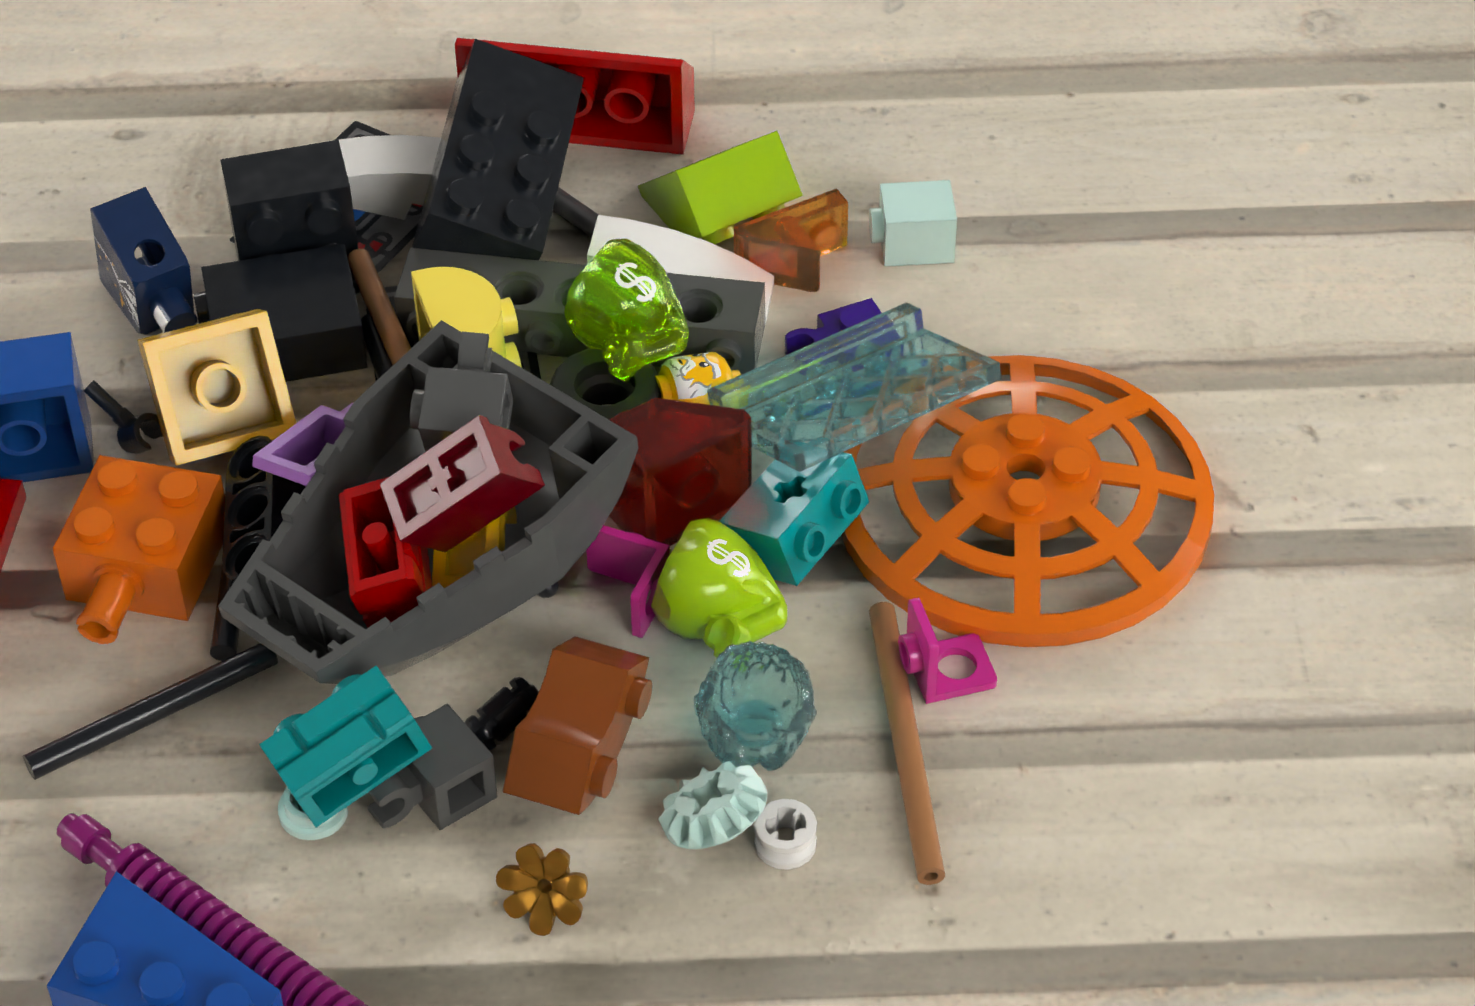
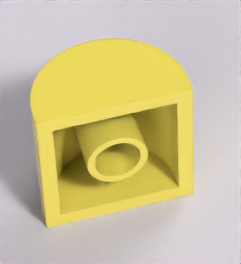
[411,267,522,368]

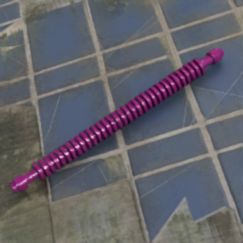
[56,813,368,1006]

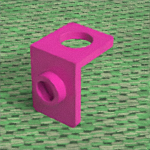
[586,525,670,638]
[898,597,997,704]

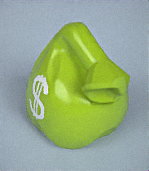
[651,518,787,663]

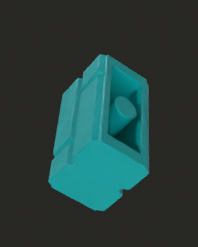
[259,665,432,828]

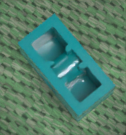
[719,440,870,586]

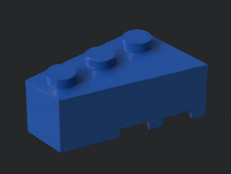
[47,871,283,1006]

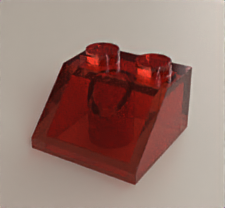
[609,398,752,546]

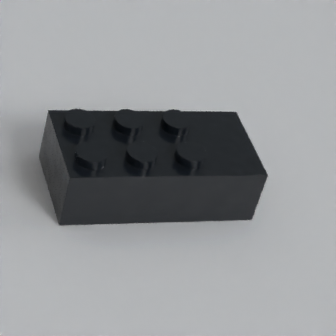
[412,39,584,260]

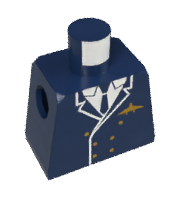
[90,187,197,335]

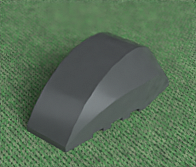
[218,320,639,684]

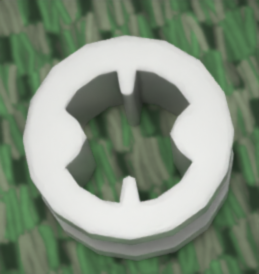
[754,799,817,870]

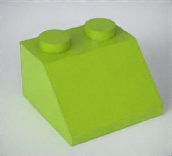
[638,130,803,244]

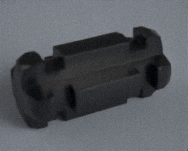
[465,677,539,751]

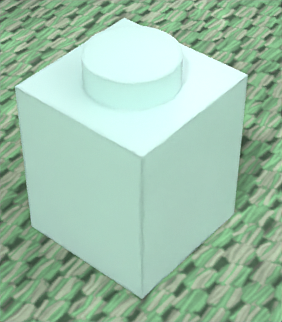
[869,180,957,267]

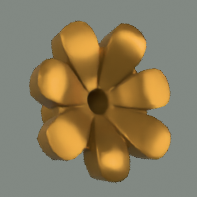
[496,843,588,936]

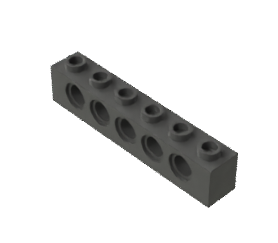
[394,248,765,376]

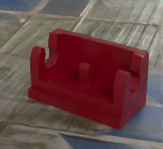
[380,415,545,553]

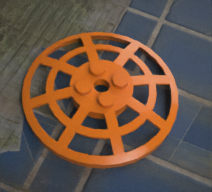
[841,355,1214,647]

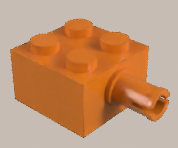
[53,455,225,644]

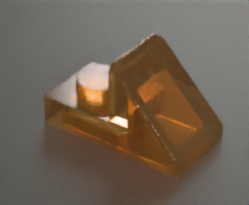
[734,188,848,292]

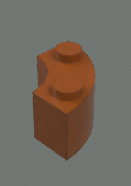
[503,636,652,815]

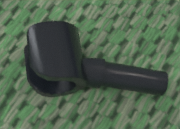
[83,380,163,454]

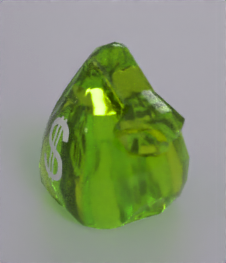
[564,239,689,382]

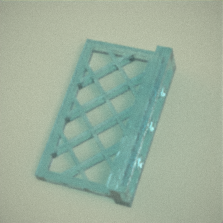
[707,302,1002,472]

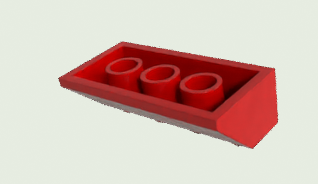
[455,38,695,155]

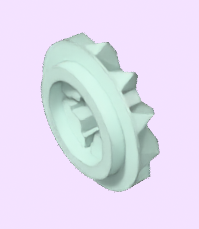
[658,761,767,849]

